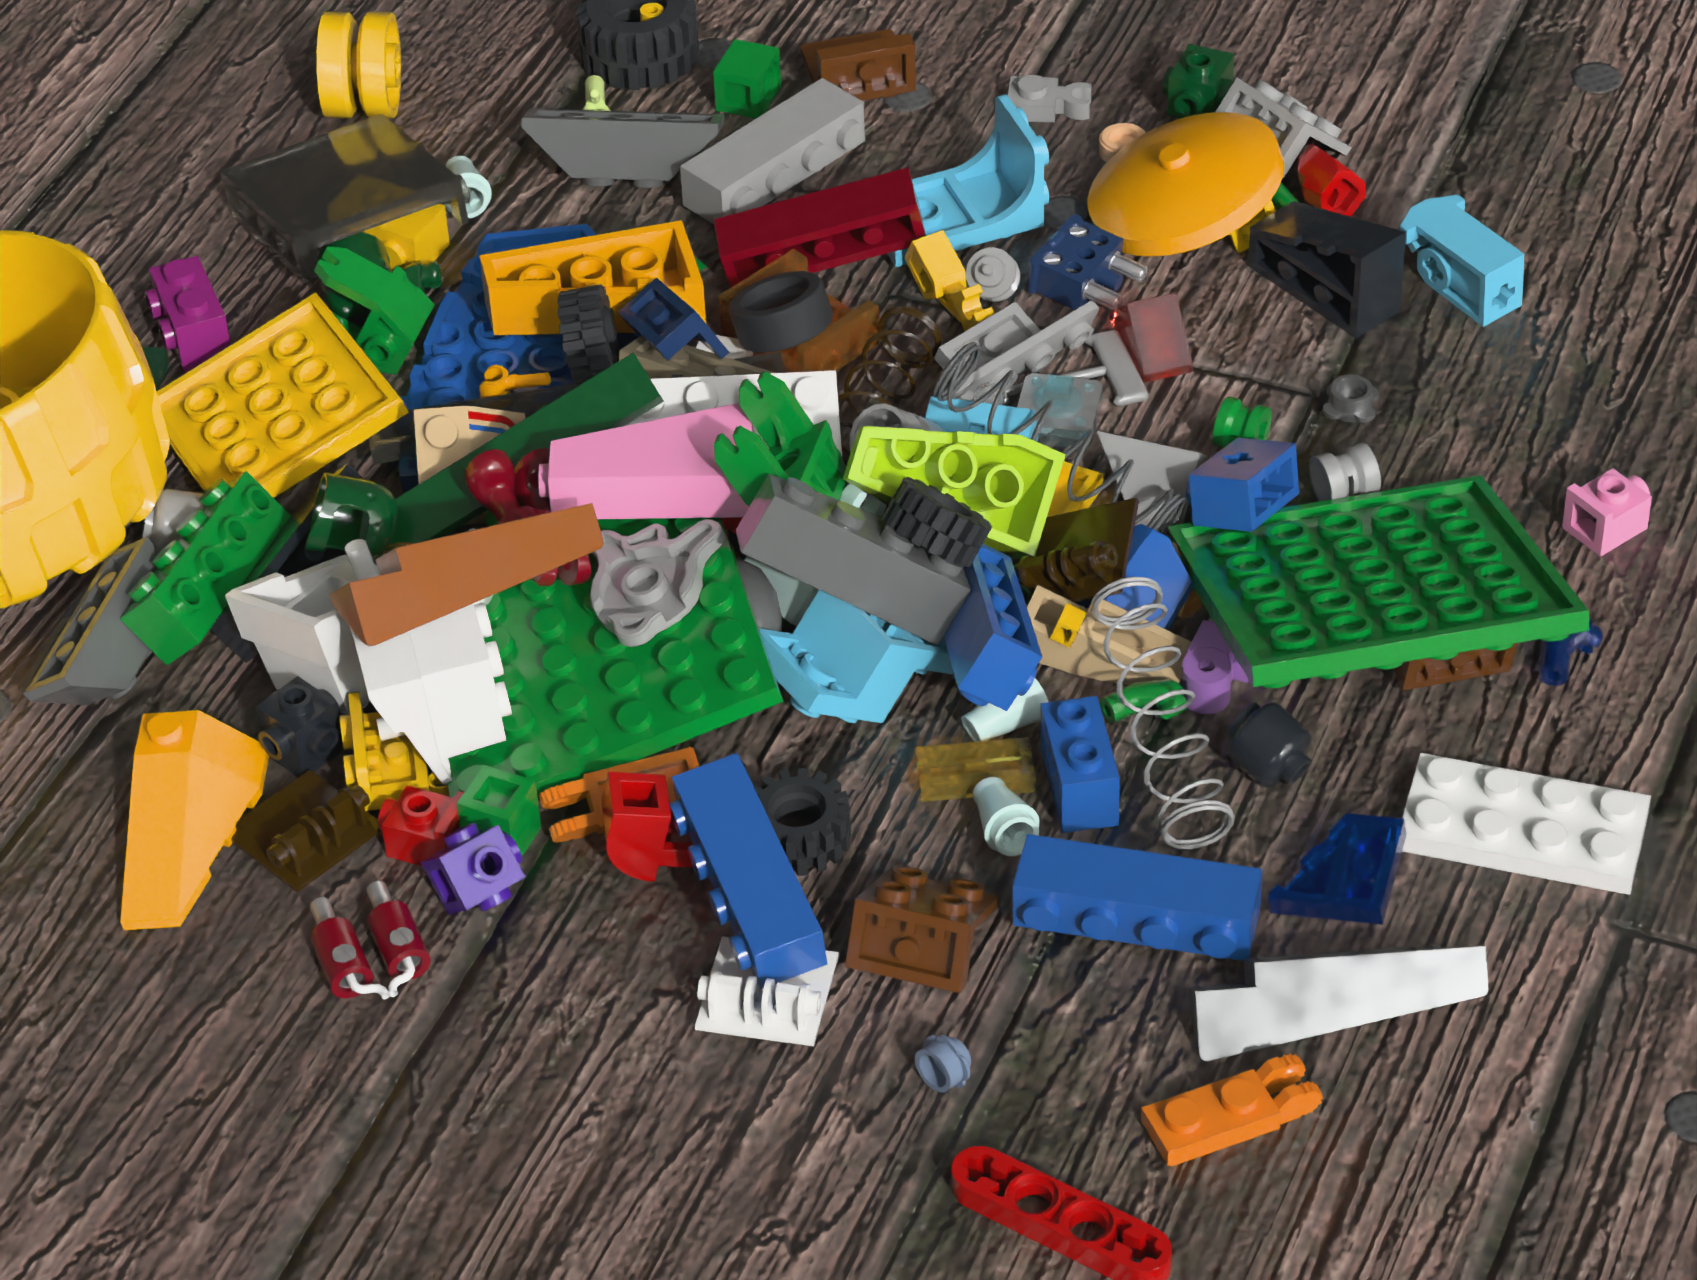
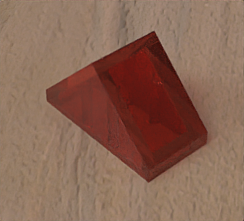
[1109,293,1193,383]

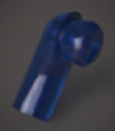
[1540,618,1603,686]

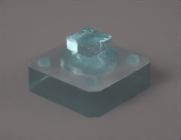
[1017,373,1103,449]

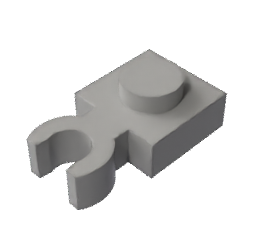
[1008,75,1092,123]

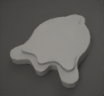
[590,519,725,647]

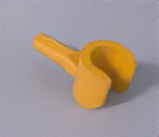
[479,365,551,407]

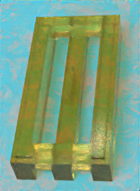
[915,737,1036,802]

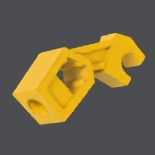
[904,230,995,331]

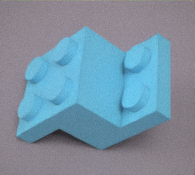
[759,589,954,723]

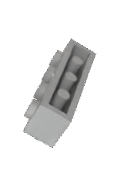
[680,78,865,225]

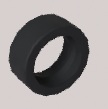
[729,271,833,353]

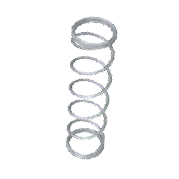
[1091,576,1235,849]

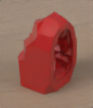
[1296,144,1366,217]

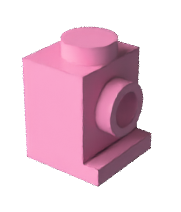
[1562,469,1652,557]

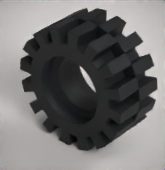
[558,284,620,385]
[882,477,992,567]
[754,768,851,876]

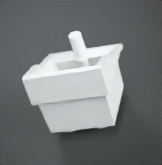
[225,539,380,715]
[351,603,512,785]

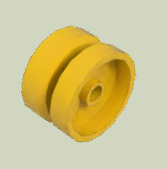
[317,12,401,119]

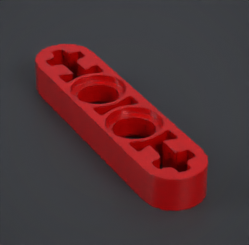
[952,1146,1172,1280]

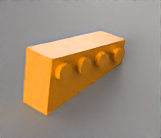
[479,220,706,335]

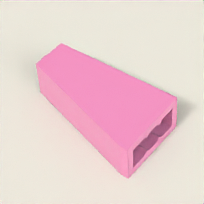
[539,403,754,519]

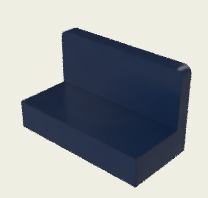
[618,278,730,361]

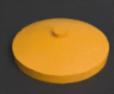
[1087,112,1284,256]

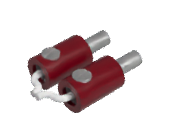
[310,881,431,999]

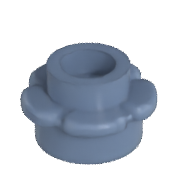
[915,1034,971,1093]

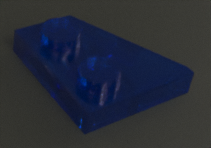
[1268,813,1407,925]

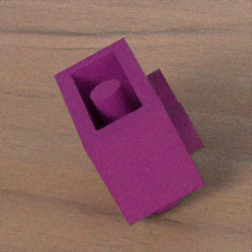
[145,255,231,374]

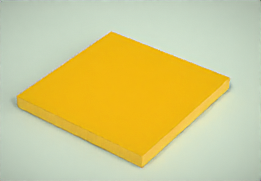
[157,293,409,498]

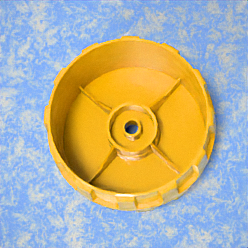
[0,230,170,609]

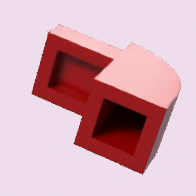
[601,772,694,882]

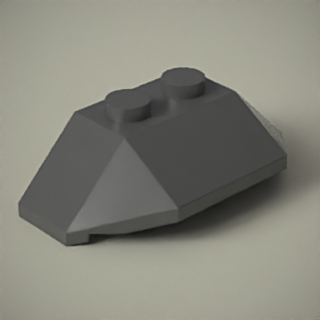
[522,108,724,188]
[19,537,157,705]

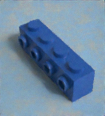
[944,544,1043,711]
[669,753,828,990]
[1013,834,1262,961]

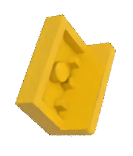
[340,692,430,811]

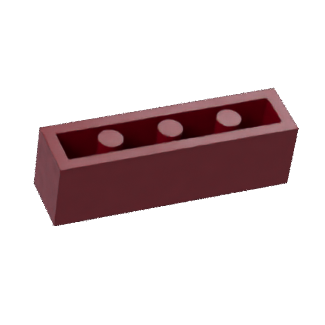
[714,167,926,294]

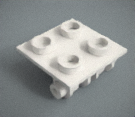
[695,936,839,1046]

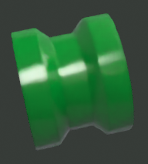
[1212,396,1272,449]

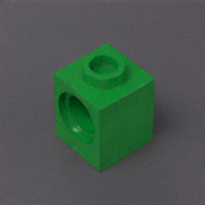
[713,39,781,119]

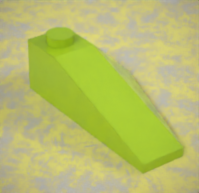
[843,426,1066,560]

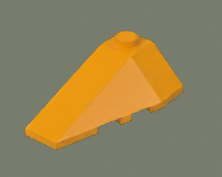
[120,710,269,930]

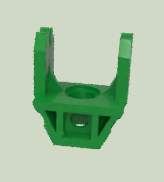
[314,246,435,375]
[714,371,847,506]

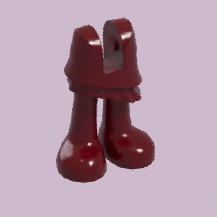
[464,448,591,587]

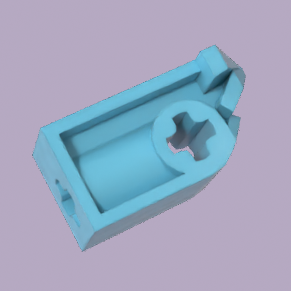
[1400,195,1525,327]

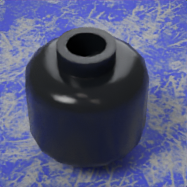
[1226,702,1312,788]

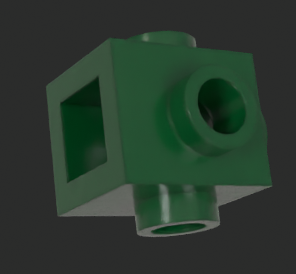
[1162,44,1235,119]

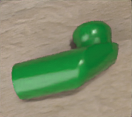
[1100,679,1187,724]

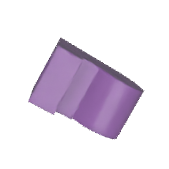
[1182,620,1249,714]

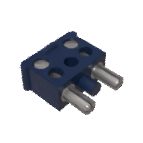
[1027,214,1148,310]

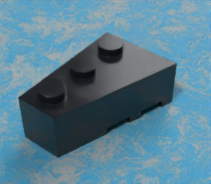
[1248,201,1406,339]

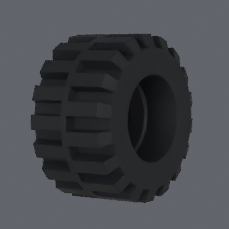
[577,0,699,90]

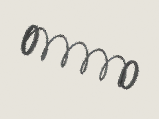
[933,342,1186,536]

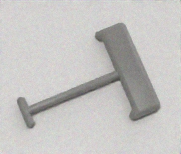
[999,330,1149,407]

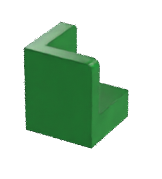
[457,765,541,856]

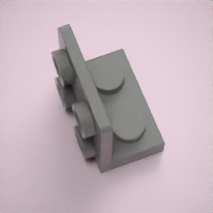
[1216,77,1352,178]

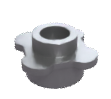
[1323,374,1379,423]

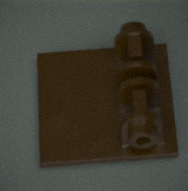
[1014,498,1139,605]
[231,769,381,892]

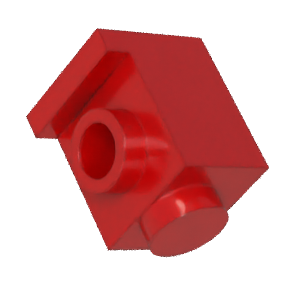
[378,785,464,866]

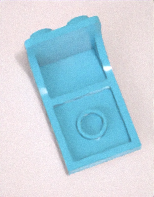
[887,94,1049,267]

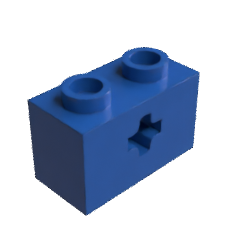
[1186,438,1299,532]
[1040,696,1120,833]

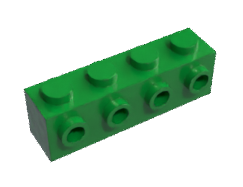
[120,471,291,665]

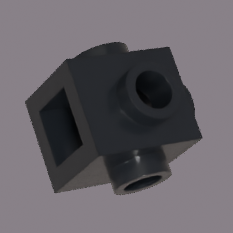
[256,676,344,777]

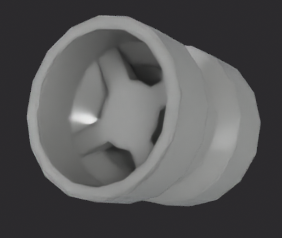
[1309,443,1381,502]

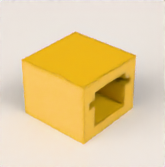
[1049,603,1087,648]

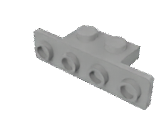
[934,300,1099,401]

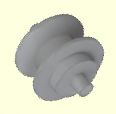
[966,247,1020,302]

